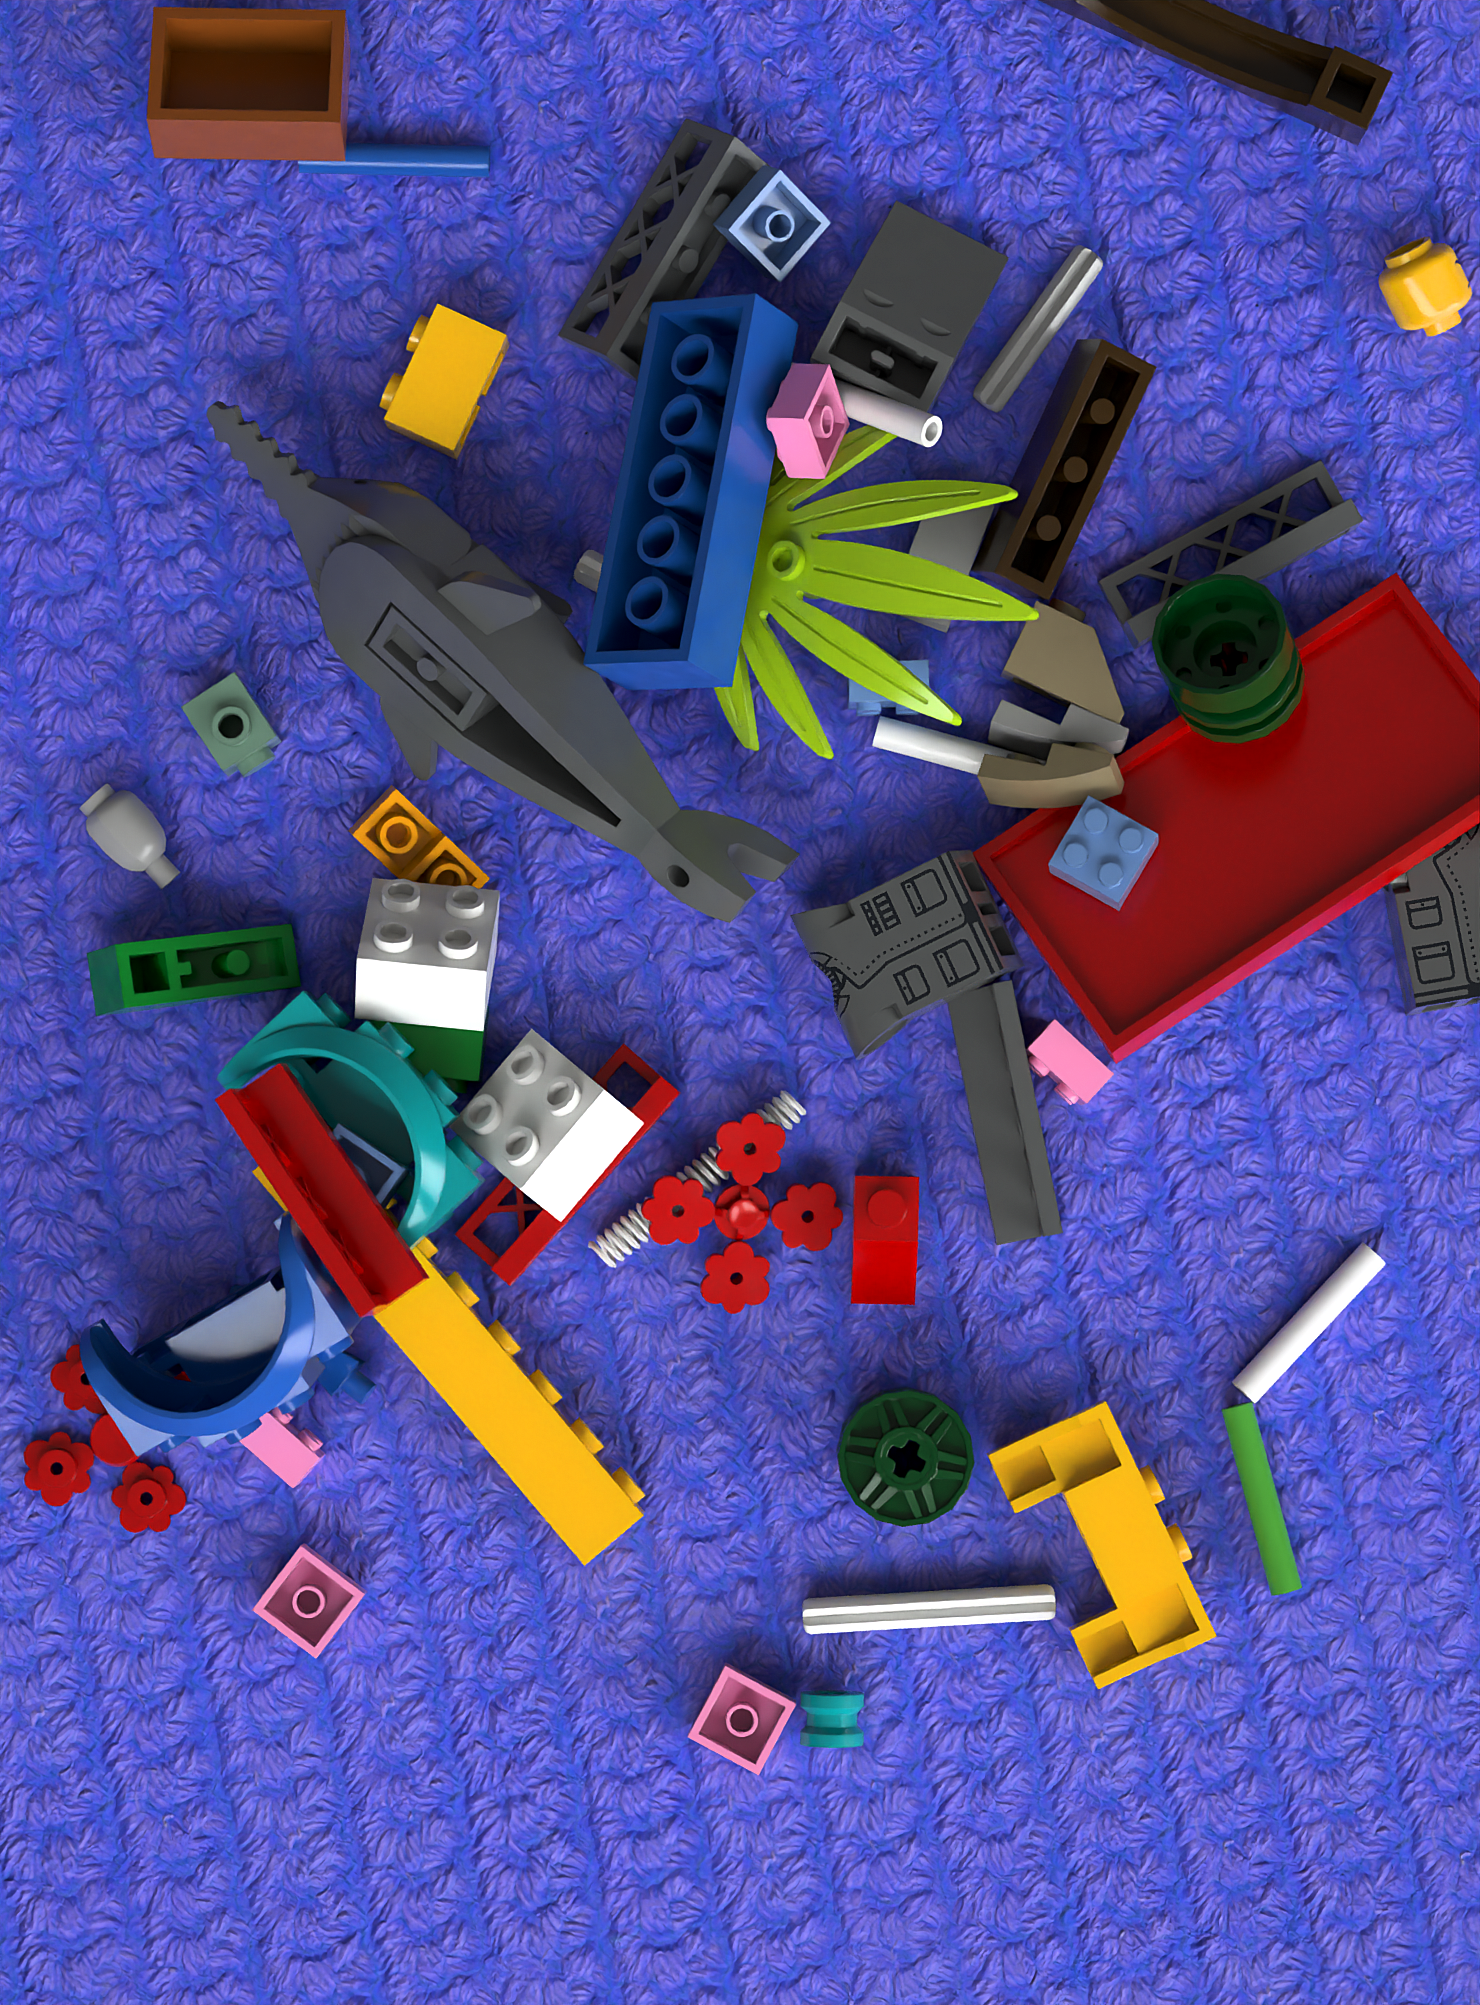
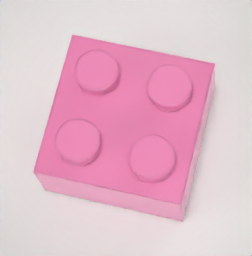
[766,363,850,479]
[1026,1019,1114,1105]
[240,1407,325,1488]
[252,1543,367,1658]
[687,1662,796,1775]

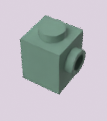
[181,672,282,778]

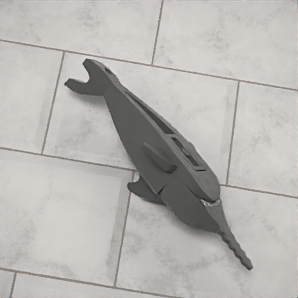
[206,401,800,923]

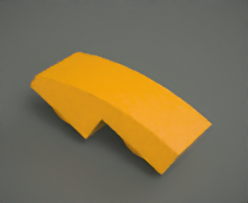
[348,785,490,889]

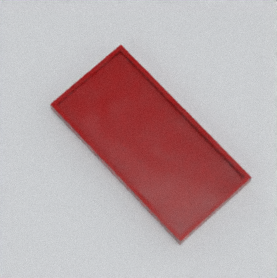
[973,573,1480,1064]

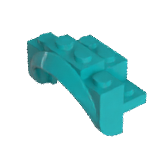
[216,991,486,1250]

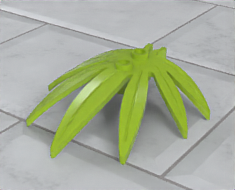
[714,425,1039,760]

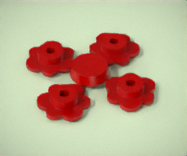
[641,1112,843,1314]
[24,1344,191,1533]

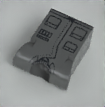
[1381,823,1480,1016]
[790,850,1025,1060]

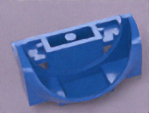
[79,1211,363,1457]

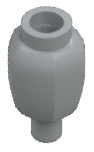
[79,783,181,889]

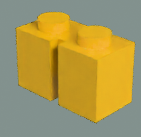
[379,303,510,460]

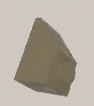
[1000,598,1125,724]

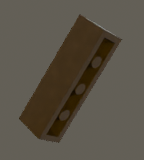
[971,339,1157,600]

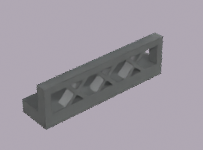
[558,118,769,382]
[1097,460,1363,650]
[947,980,1063,1245]

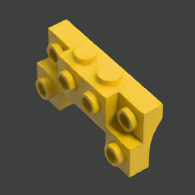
[986,1400,1217,1689]

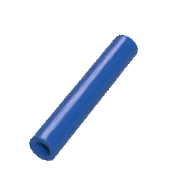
[298,142,490,178]

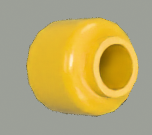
[1378,236,1472,337]

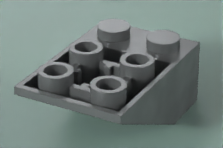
[810,200,1009,413]

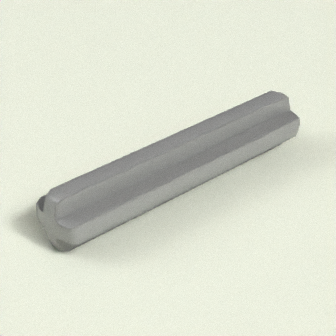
[973,245,1103,413]

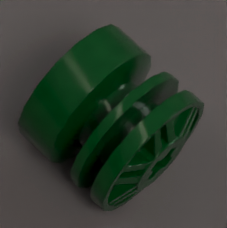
[1151,574,1305,744]
[836,1386,974,1527]

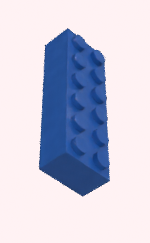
[583,293,799,690]

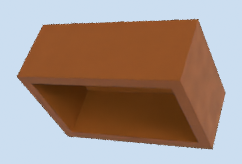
[147,7,351,161]

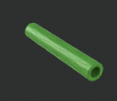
[1221,1401,1302,1596]

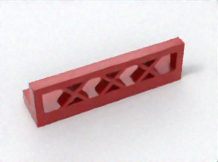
[454,1043,681,1286]
[215,1063,429,1318]

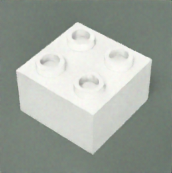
[355,878,500,1031]
[449,1028,644,1222]

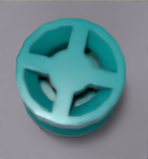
[800,1690,864,1748]

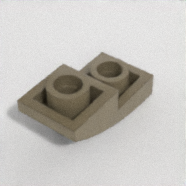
[977,742,1125,808]

